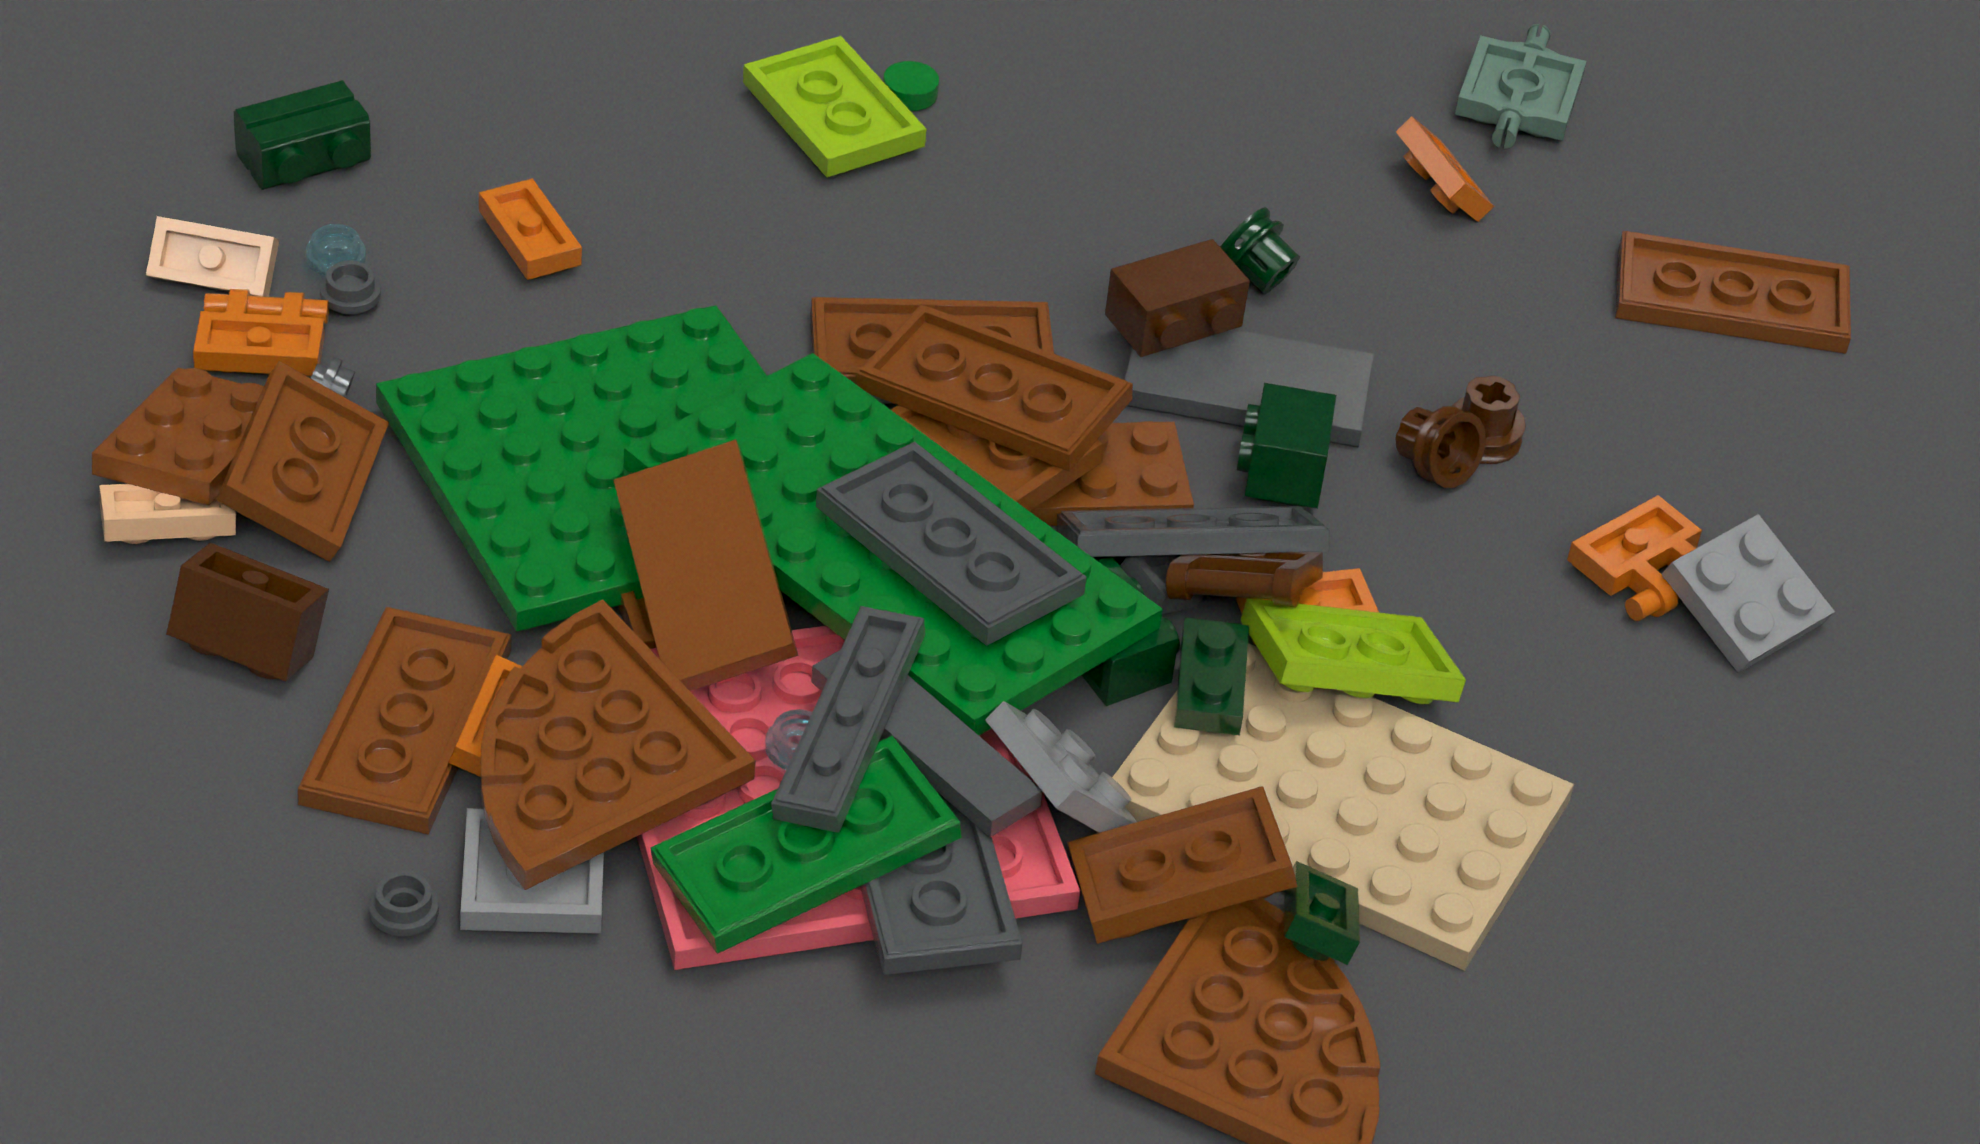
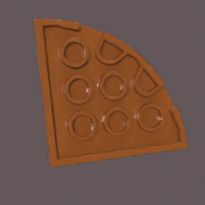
[480,599,756,890]
[1095,899,1380,1144]

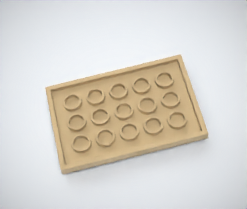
[1112,643,1574,971]

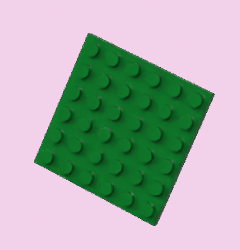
[376,305,767,632]

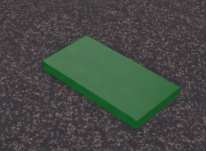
[650,736,962,954]

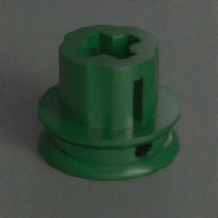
[1220,207,1300,294]

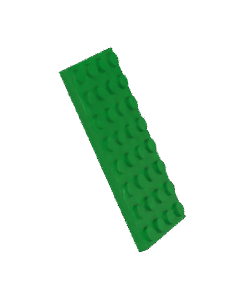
[623,353,1163,735]

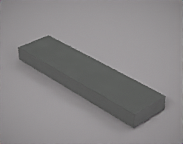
[771,606,925,833]
[811,650,1043,838]

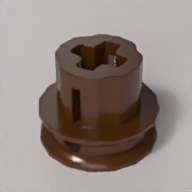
[1452,375,1526,464]
[1395,406,1486,488]

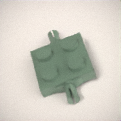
[1455,24,1587,149]

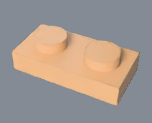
[146,216,280,297]
[99,484,236,544]

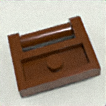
[1166,552,1323,608]

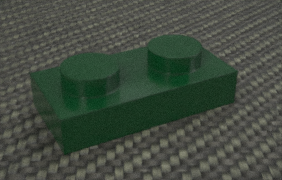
[1174,617,1249,736]
[1284,861,1360,965]

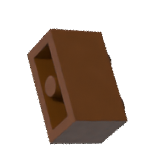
[1105,239,1250,357]
[166,543,329,682]

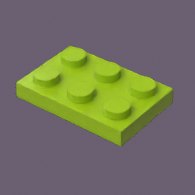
[743,36,927,177]
[1240,598,1466,704]

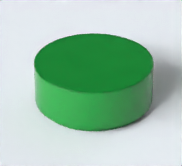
[883,61,939,111]

